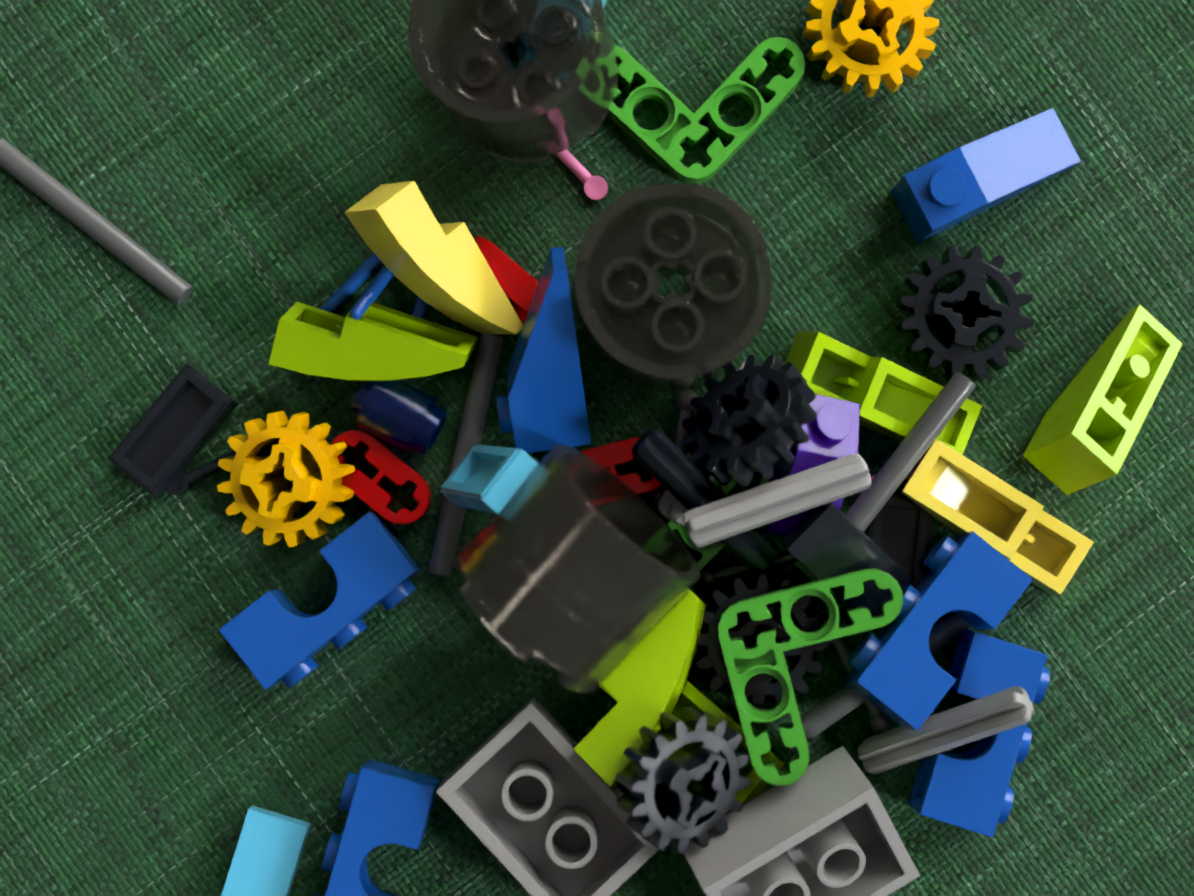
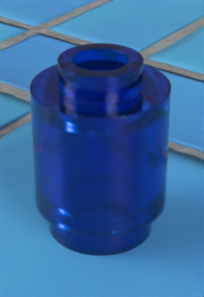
[351,379,448,455]

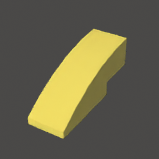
[345,181,523,335]
[901,439,1094,596]

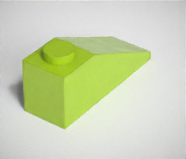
[1023,304,1182,495]

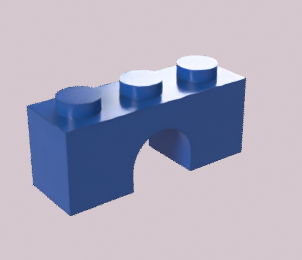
[219,512,422,690]
[844,531,1033,731]
[908,630,1050,838]
[315,759,440,896]

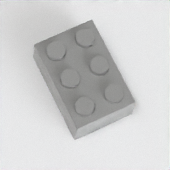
[436,696,659,896]
[684,745,920,896]

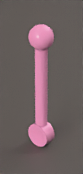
[513,103,609,201]

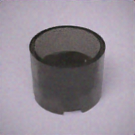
[408,0,619,163]
[575,182,772,392]
[451,444,700,693]

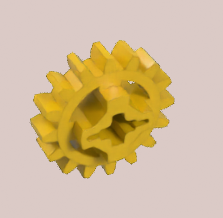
[803,0,939,97]
[217,410,355,547]

